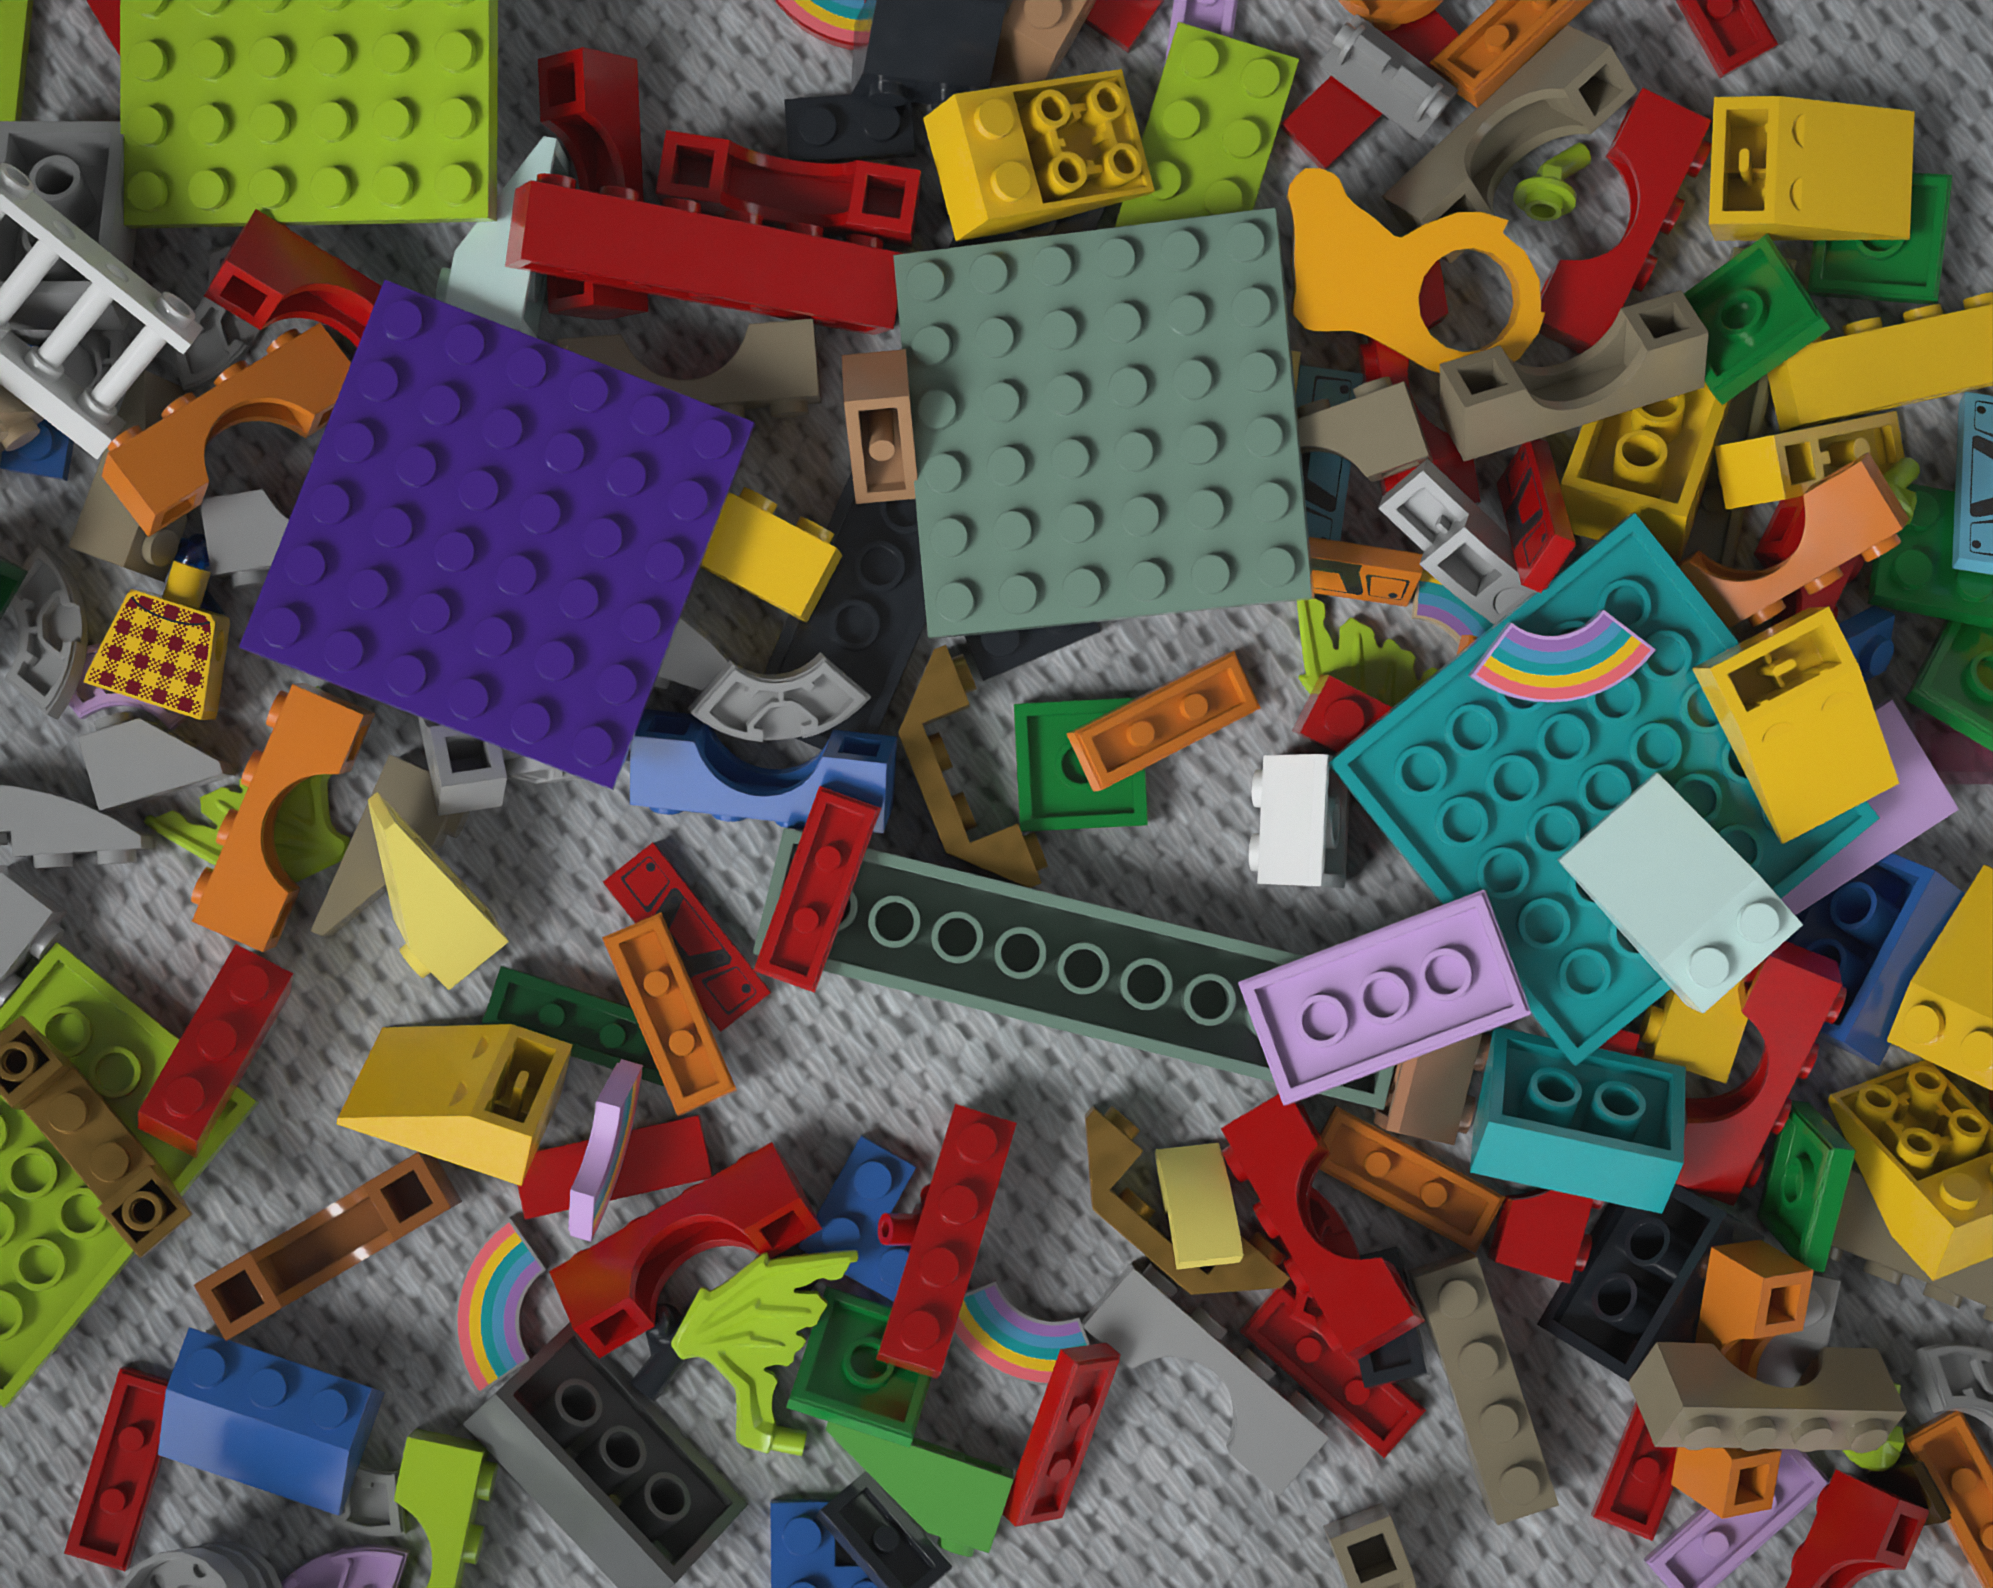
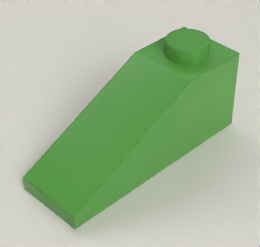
[825,1422,1014,1557]

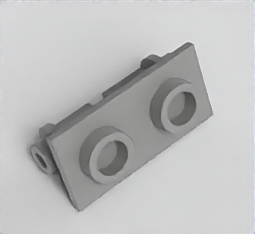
[1318,14,1458,142]

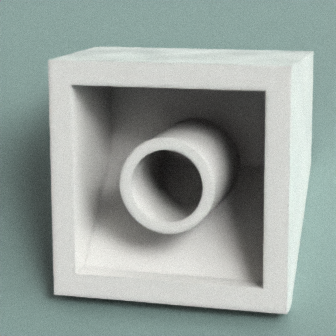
[1249,754,1350,889]

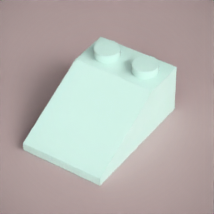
[436,136,571,338]
[1557,773,1803,1014]

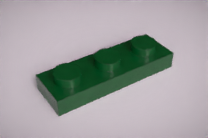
[481,965,664,1086]

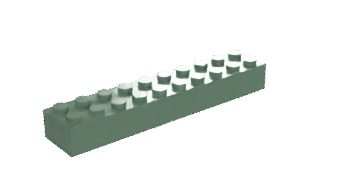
[753,828,1394,1110]

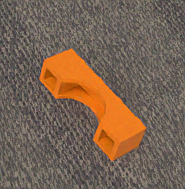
[102,323,351,537]
[1676,452,1909,629]
[191,683,375,952]
[1671,1239,1814,1519]

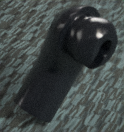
[631,1303,688,1401]

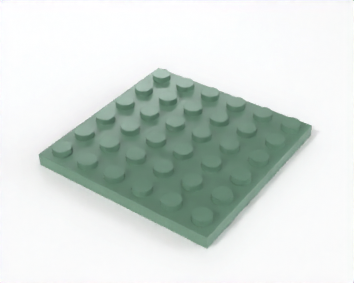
[893,208,1315,639]

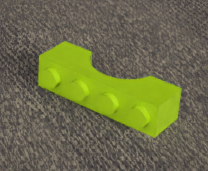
[393,1428,498,1588]

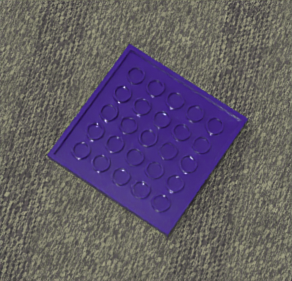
[239,280,755,790]

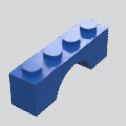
[630,709,897,833]

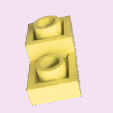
[1155,1143,1244,1269]

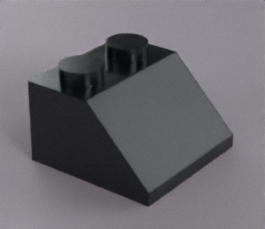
[851,0,1007,110]

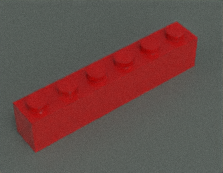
[505,173,904,335]

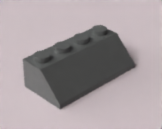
[463,1322,748,1588]

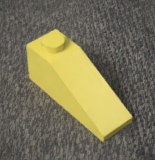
[367,792,509,990]

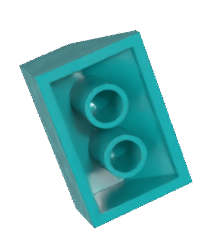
[1470,1027,1686,1214]

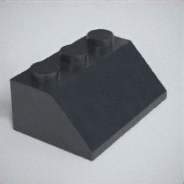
[1537,1183,1765,1382]

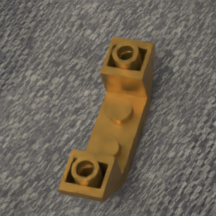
[898,645,1048,888]
[0,1016,193,1258]
[1085,1106,1290,1295]

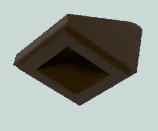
[1866,1453,1952,1526]

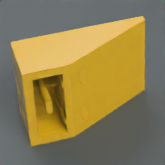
[923,69,1155,241]
[1709,96,1915,241]
[1692,606,1900,844]
[336,1024,573,1186]
[1828,1060,1993,1281]

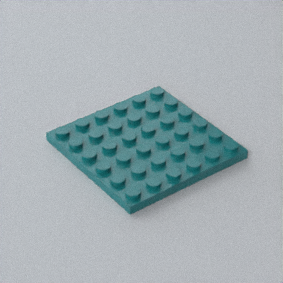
[1329,513,1880,1066]

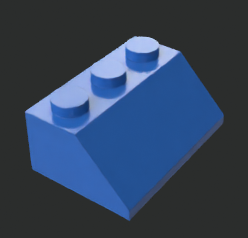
[1786,853,1965,1066]
[158,1327,385,1516]

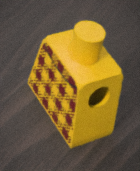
[84,560,230,720]

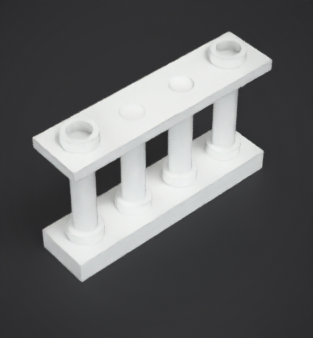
[0,163,204,459]

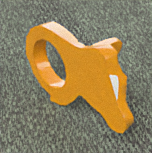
[1286,168,1545,373]

